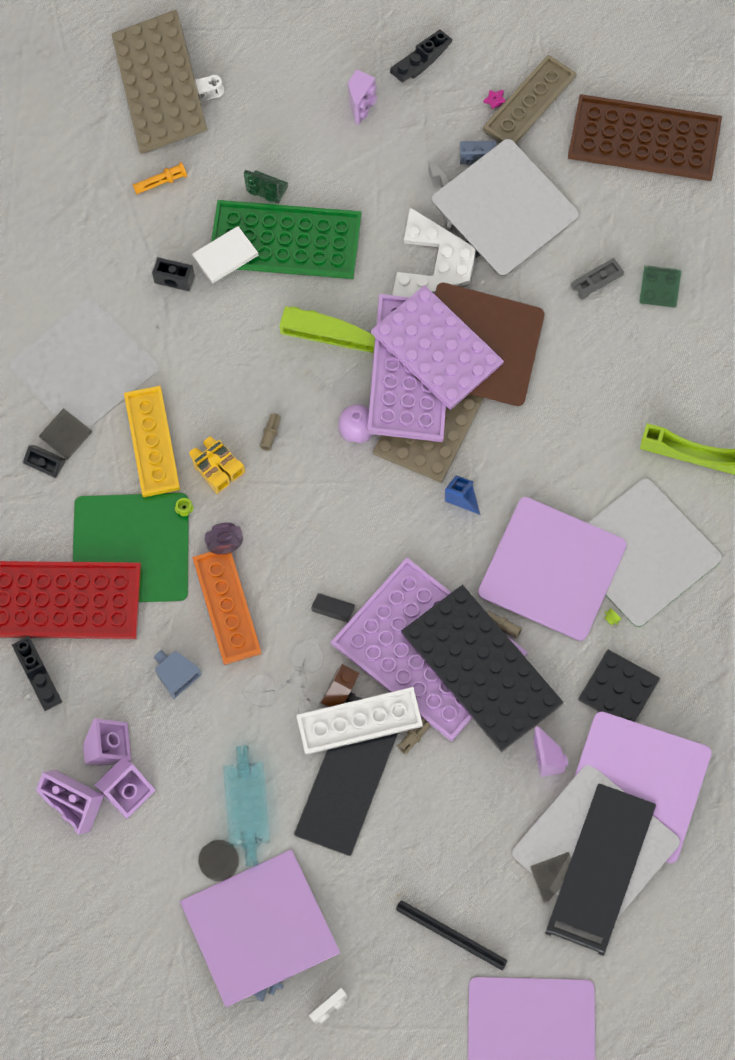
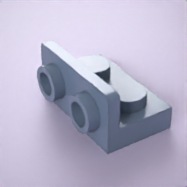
[460,140,496,165]

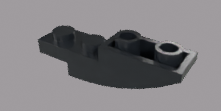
[390,29,453,83]
[12,636,62,711]

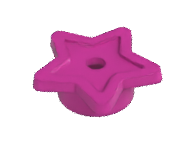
[483,90,505,109]

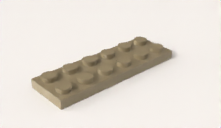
[483,55,577,144]

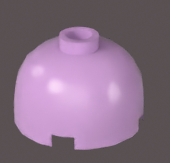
[338,405,373,443]

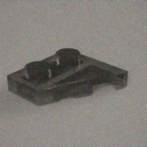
[530,852,571,904]

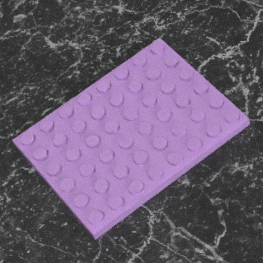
[330,558,528,742]

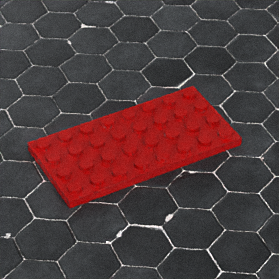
[0,561,141,639]

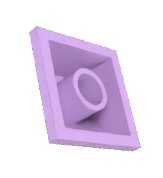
[83,718,131,766]
[533,727,568,777]

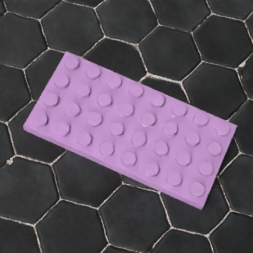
[367,294,446,442]

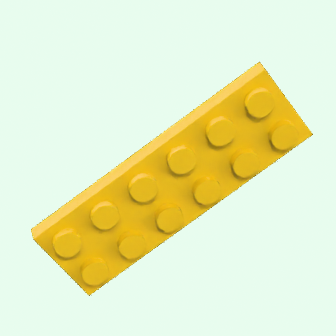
[124,385,180,497]

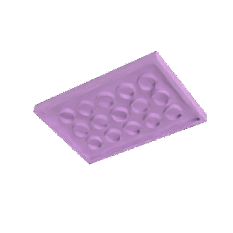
[371,285,504,410]

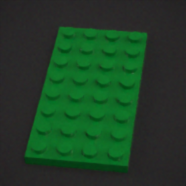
[211,200,362,279]

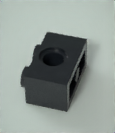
[152,257,195,292]

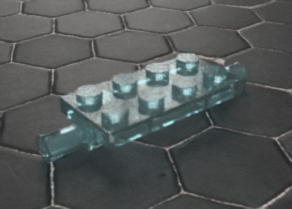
[223,745,270,866]

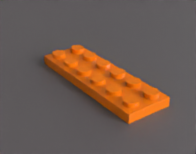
[192,546,262,665]

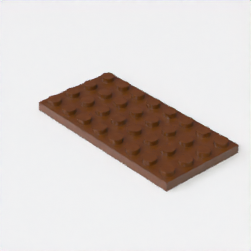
[568,94,722,181]

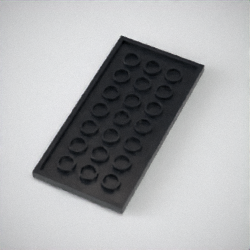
[401,584,564,753]

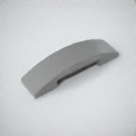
[428,161,453,232]

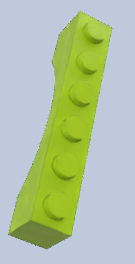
[640,423,735,475]

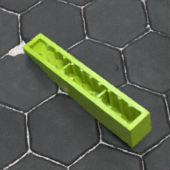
[279,306,375,353]

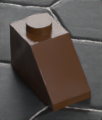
[321,664,360,707]

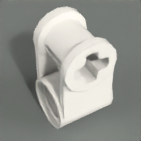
[195,75,225,102]

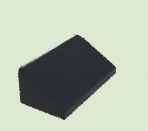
[23,445,66,478]
[311,593,355,623]

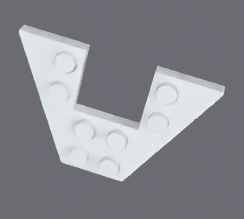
[393,208,476,298]

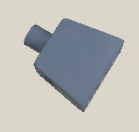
[154,650,202,699]

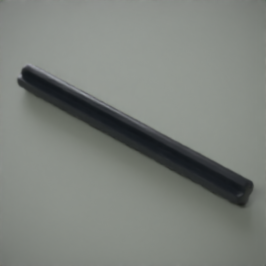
[396,900,507,970]

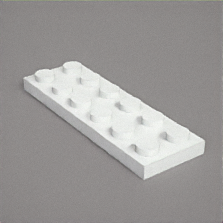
[296,687,423,755]

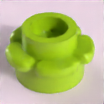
[175,498,194,516]
[604,608,621,626]

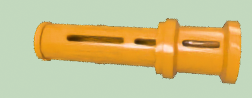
[132,162,188,195]

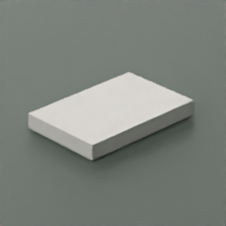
[192,226,259,284]

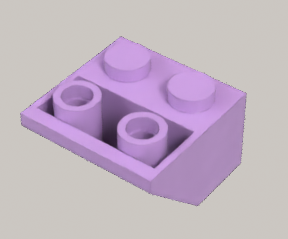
[348,69,377,124]

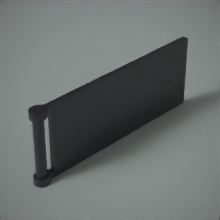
[294,692,398,856]
[545,783,656,956]

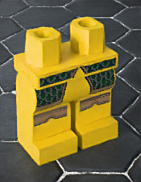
[189,436,245,494]

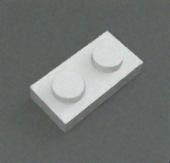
[309,988,347,1025]

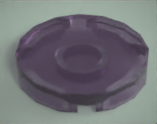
[204,522,244,554]

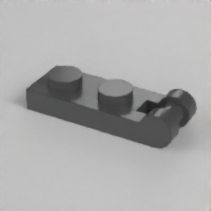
[571,258,624,300]

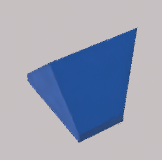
[445,475,480,515]

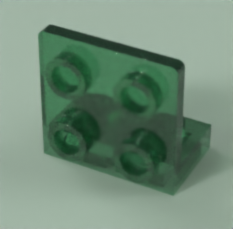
[244,170,288,203]
[639,265,681,308]

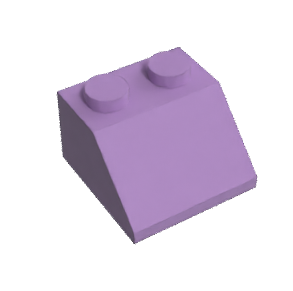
[94,757,156,819]

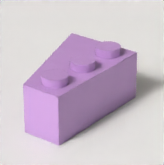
[36,770,104,835]

